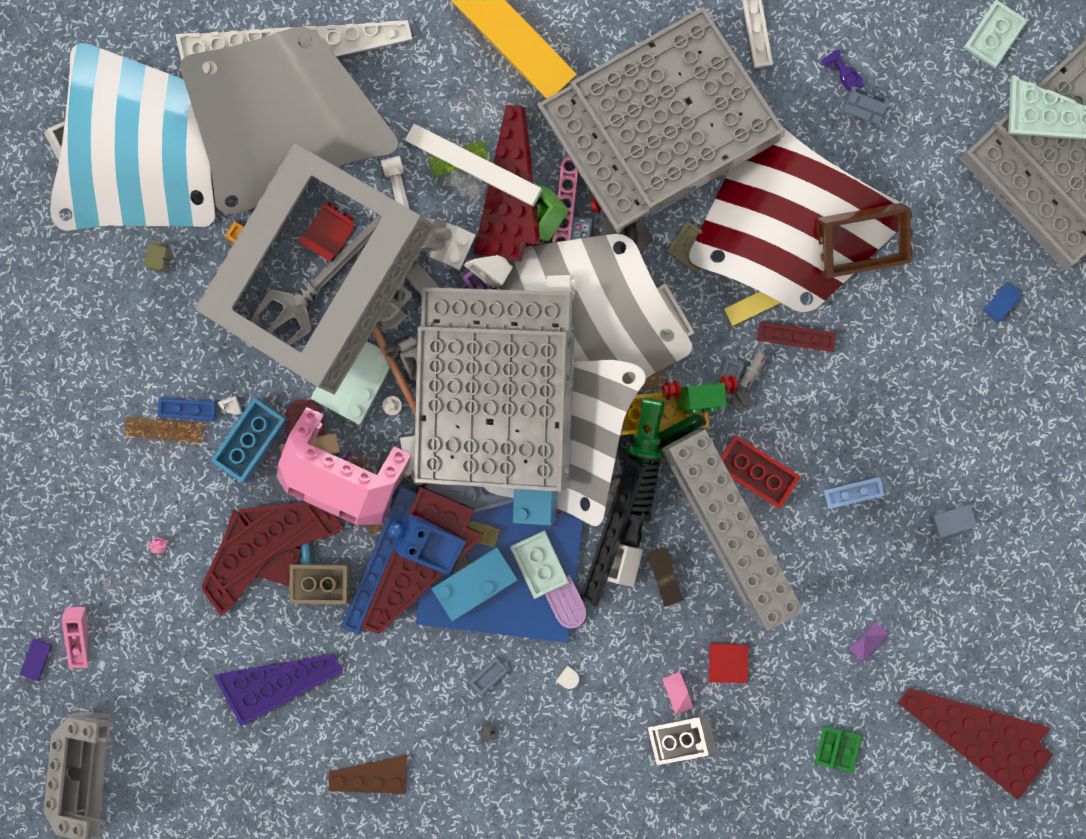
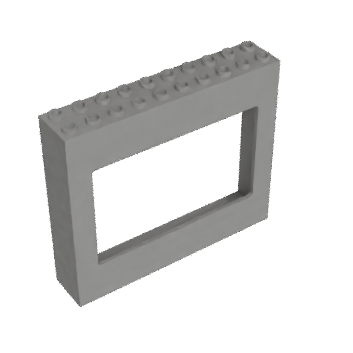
[195,143,435,395]
[659,429,804,631]

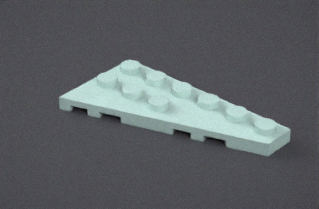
[1008,75,1086,140]

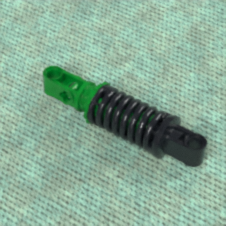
[620,397,665,548]

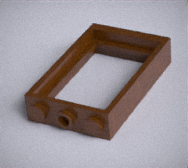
[817,203,913,279]

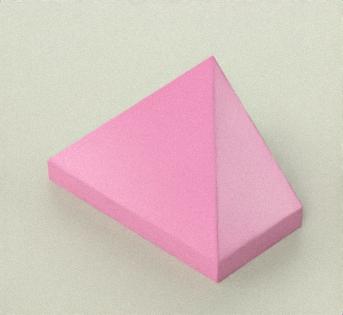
[662,672,693,714]

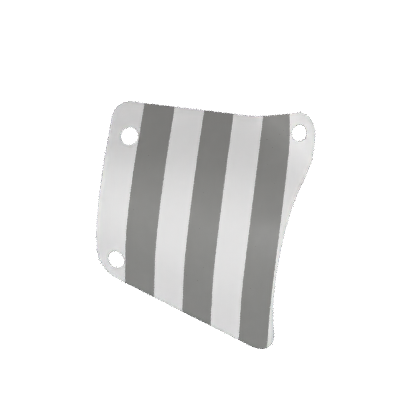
[496,234,692,384]
[484,360,646,526]

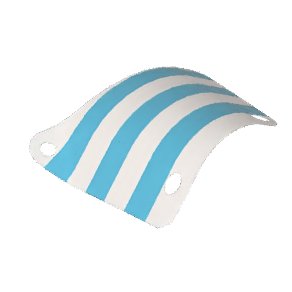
[50,43,215,231]

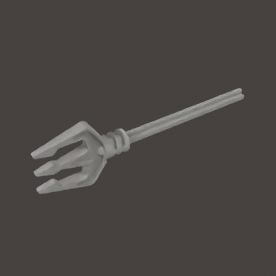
[250,215,382,346]

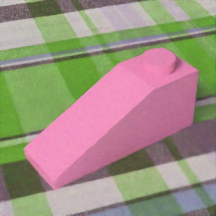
[62,607,88,668]

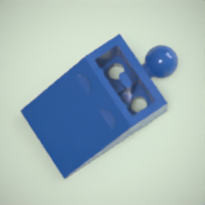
[388,514,466,575]

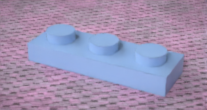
[823,477,884,509]

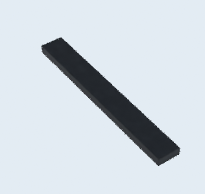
[580,458,646,607]

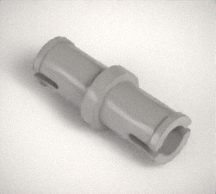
[739,351,768,390]

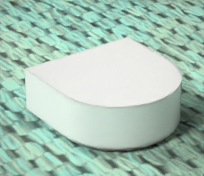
[556,665,579,689]

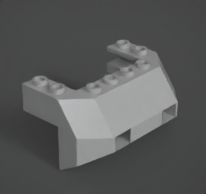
[44,712,113,839]

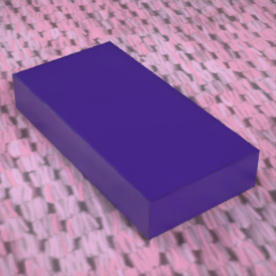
[19,638,52,681]

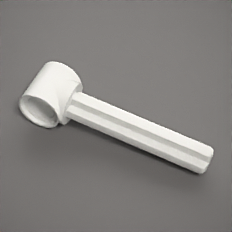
[381,155,410,209]

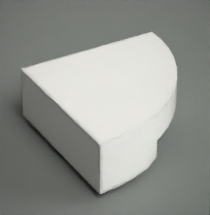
[218,396,243,415]

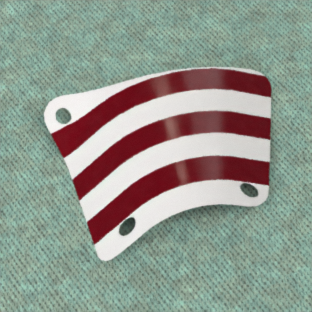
[689,129,902,312]

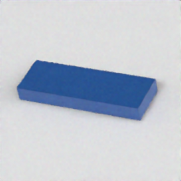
[157,398,217,421]

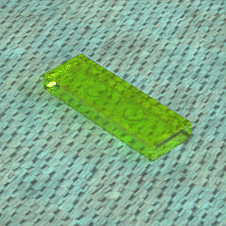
[428,140,489,177]

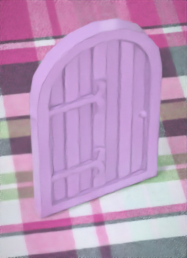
[545,575,586,628]

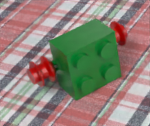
[661,375,738,414]

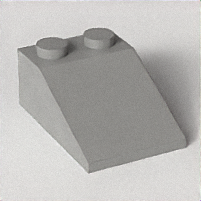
[648,714,717,765]

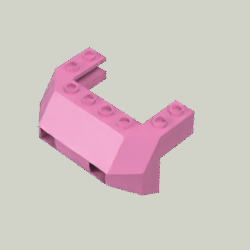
[277,407,411,525]

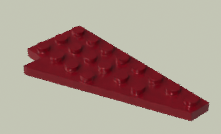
[474,105,540,262]
[361,486,483,634]
[897,688,1054,800]

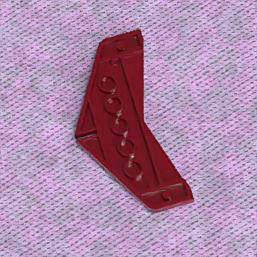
[202,501,345,616]

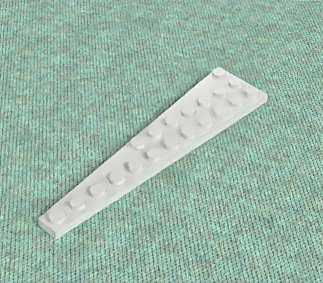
[175,20,412,74]

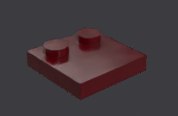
[256,548,301,586]

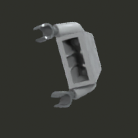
[384,335,418,389]

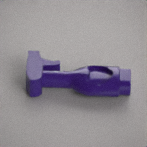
[820,50,865,91]

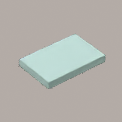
[963,0,1028,69]
[510,530,569,599]

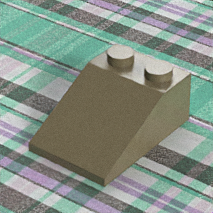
[289,564,351,604]

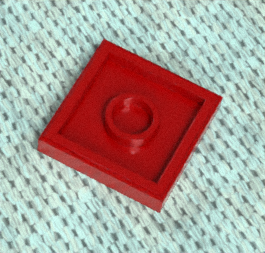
[709,643,748,683]

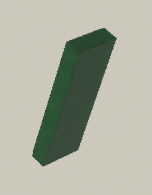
[658,413,707,449]

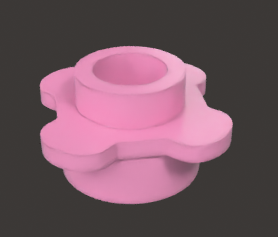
[148,538,168,553]

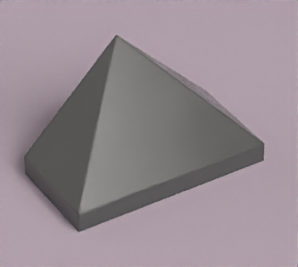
[622,218,653,254]

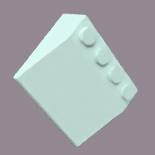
[311,342,397,425]

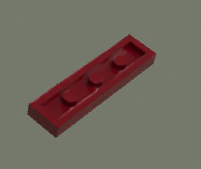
[757,322,836,352]

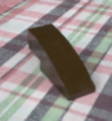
[647,546,683,607]

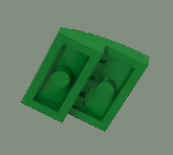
[814,726,863,773]

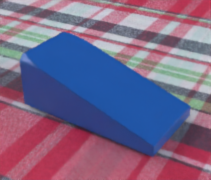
[983,282,1022,323]

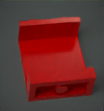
[298,202,356,262]

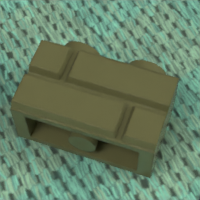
[143,241,173,273]

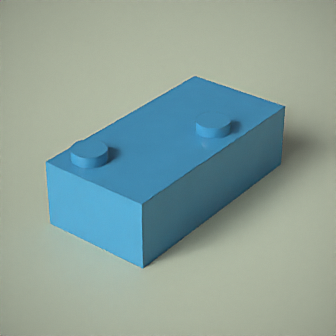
[211,397,290,483]
[513,489,557,526]
[431,546,518,621]

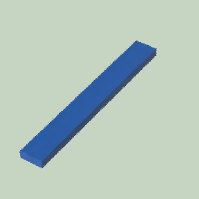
[341,486,418,634]

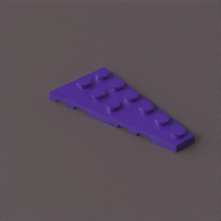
[214,654,343,726]

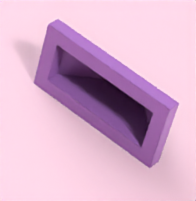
[849,621,889,662]

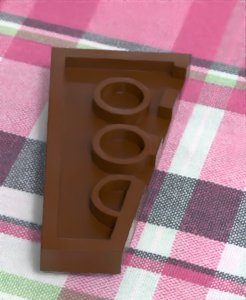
[328,755,407,794]

